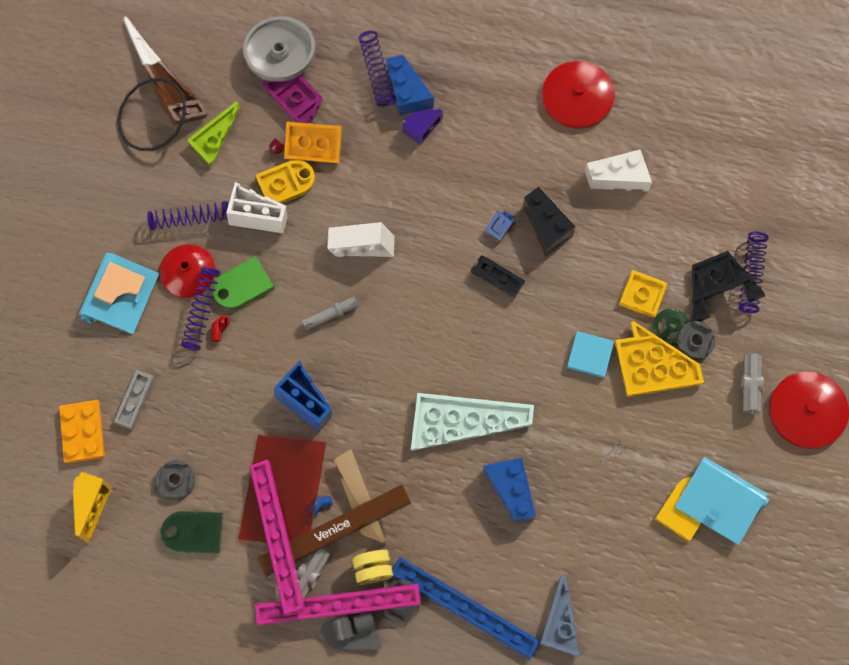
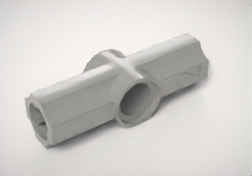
[741,353,764,414]
[297,549,330,598]

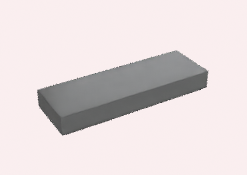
[113,370,155,430]

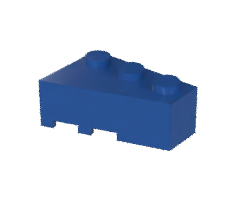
[386,55,434,116]
[274,361,332,432]
[483,458,536,524]

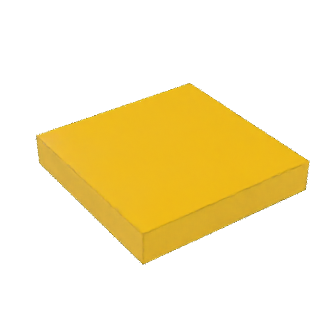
[619,270,668,318]

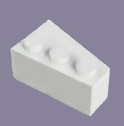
[585,150,652,191]
[327,222,395,257]

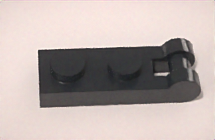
[470,255,525,298]

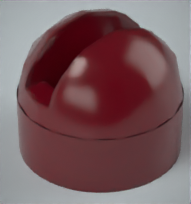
[269,138,285,154]

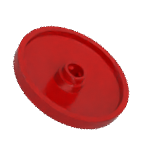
[542,61,615,129]
[769,372,849,449]

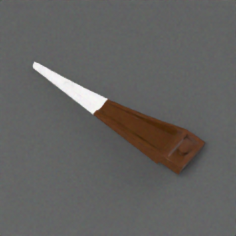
[124,17,207,125]

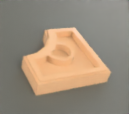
[94,262,145,305]

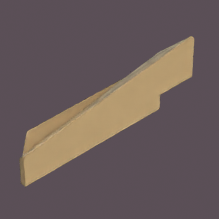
[334,449,386,545]

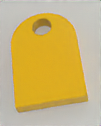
[255,160,315,204]
[655,477,701,541]

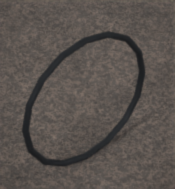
[117,78,187,151]

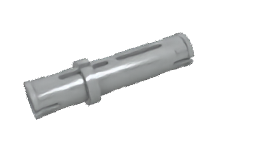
[302,296,359,331]

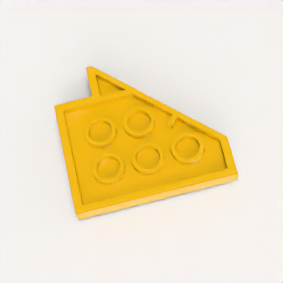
[615,321,704,397]

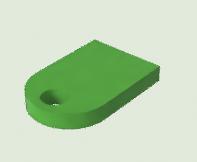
[213,256,274,310]

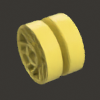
[352,550,393,585]

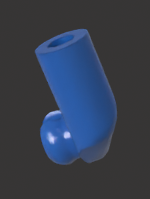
[306,496,332,518]

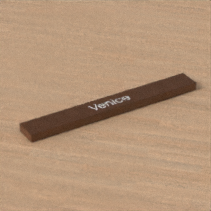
[257,484,412,577]

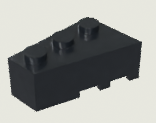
[523,186,575,257]

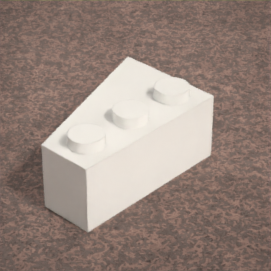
[227,182,287,233]

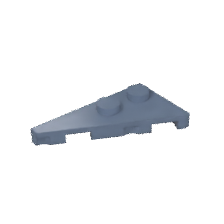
[540,575,579,657]

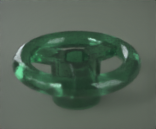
[653,309,690,345]

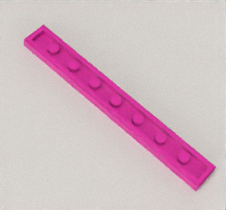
[249,460,306,617]
[255,584,421,625]

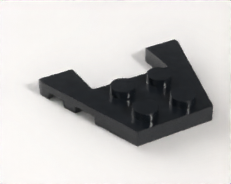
[692,251,766,322]

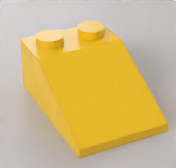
[73,472,112,543]

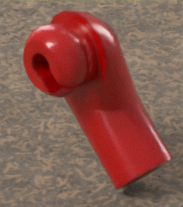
[211,315,230,342]

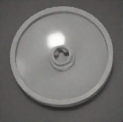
[243,17,316,82]

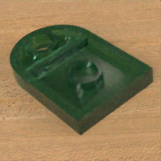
[161,511,223,554]

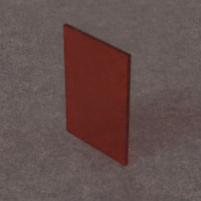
[238,435,326,543]

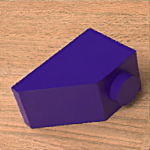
[403,109,443,145]

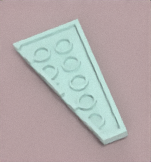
[411,393,534,451]

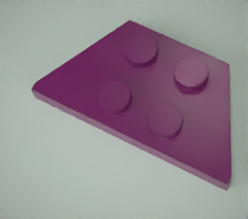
[261,75,323,124]

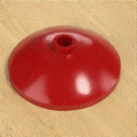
[159,244,216,298]

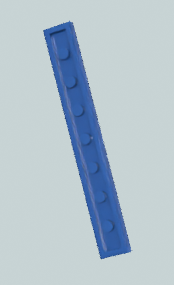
[392,557,540,659]

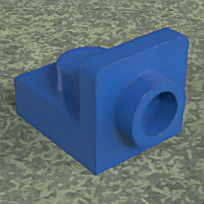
[485,211,516,240]

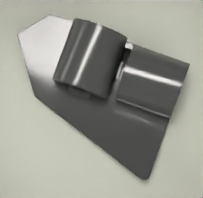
[318,611,381,650]

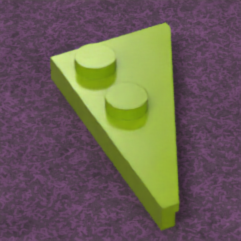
[187,101,240,167]

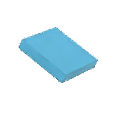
[567,331,614,378]

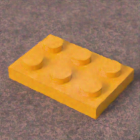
[284,122,342,163]
[59,400,105,464]

